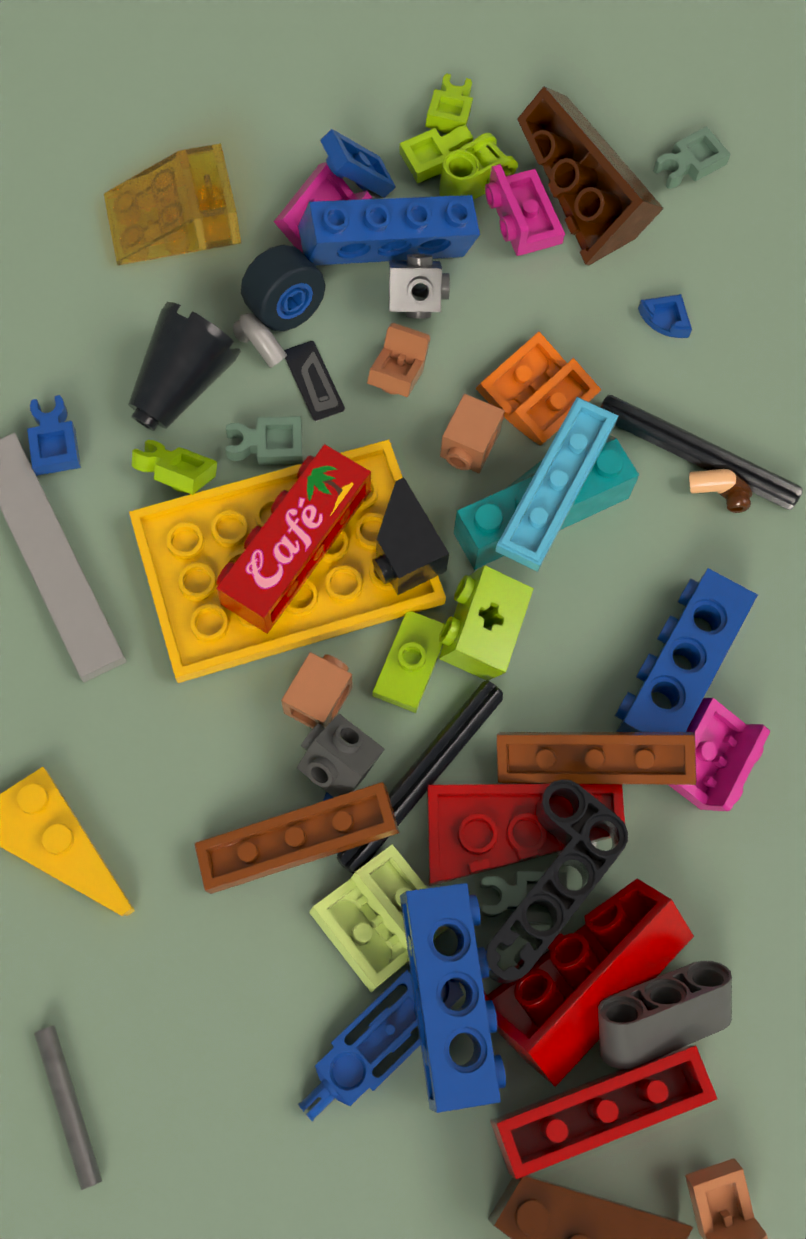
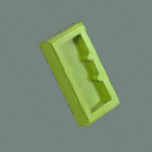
[372,611,444,713]

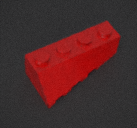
[484,878,694,1087]

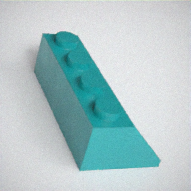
[453,435,639,570]

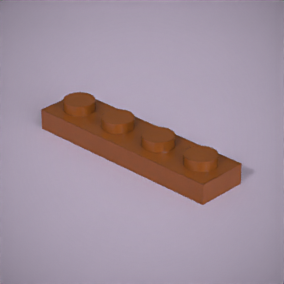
[497,732,697,785]
[194,782,399,894]

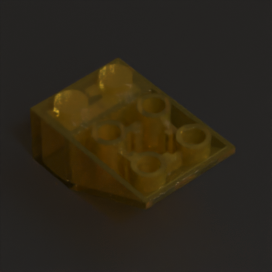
[104,143,241,265]

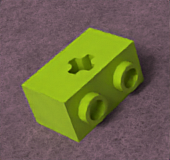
[438,565,534,681]

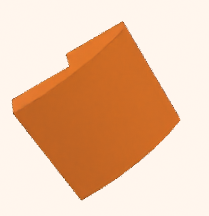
[475,331,601,446]

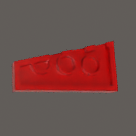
[427,784,625,886]

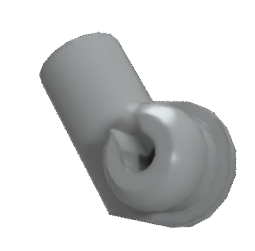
[233,313,287,368]

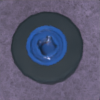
[241,245,326,331]

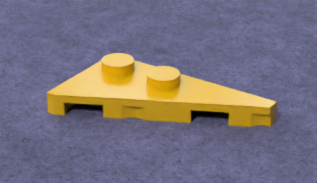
[0,767,135,916]

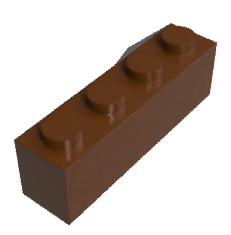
[517,86,664,265]

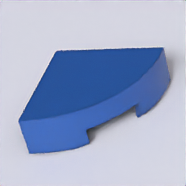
[638,294,692,338]

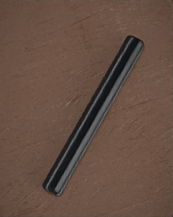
[600,395,803,510]
[337,680,503,874]

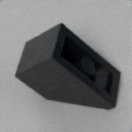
[372,477,449,595]

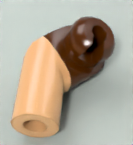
[689,469,753,513]

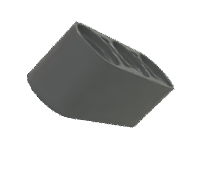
[598,961,732,1069]

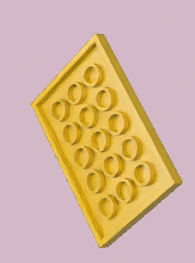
[129,439,446,683]

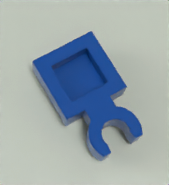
[27,395,81,476]

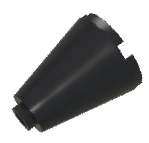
[128,302,241,431]

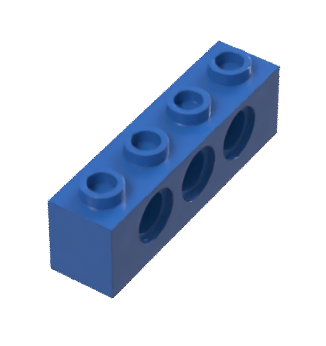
[298,195,480,266]
[614,568,758,732]
[400,883,506,1113]

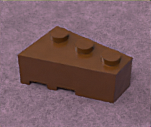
[488,1175,693,1239]

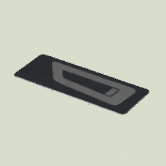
[284,341,345,421]

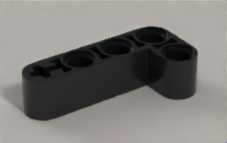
[485,779,628,984]

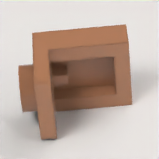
[367,323,431,397]
[685,1158,768,1239]

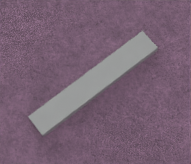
[0,433,127,682]

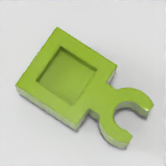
[425,73,473,134]
[131,440,217,495]

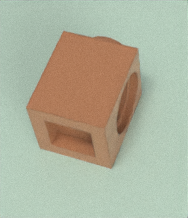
[440,393,505,474]
[281,652,353,729]

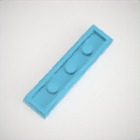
[495,397,618,572]

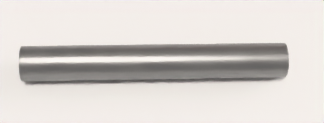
[34,1026,102,1190]

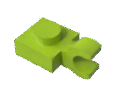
[399,125,474,184]

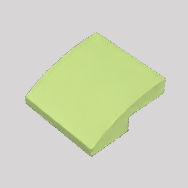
[309,844,448,993]

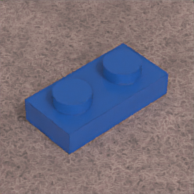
[320,129,396,198]

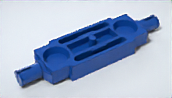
[298,970,464,1122]

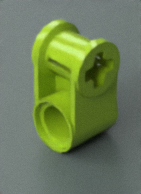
[439,133,518,200]

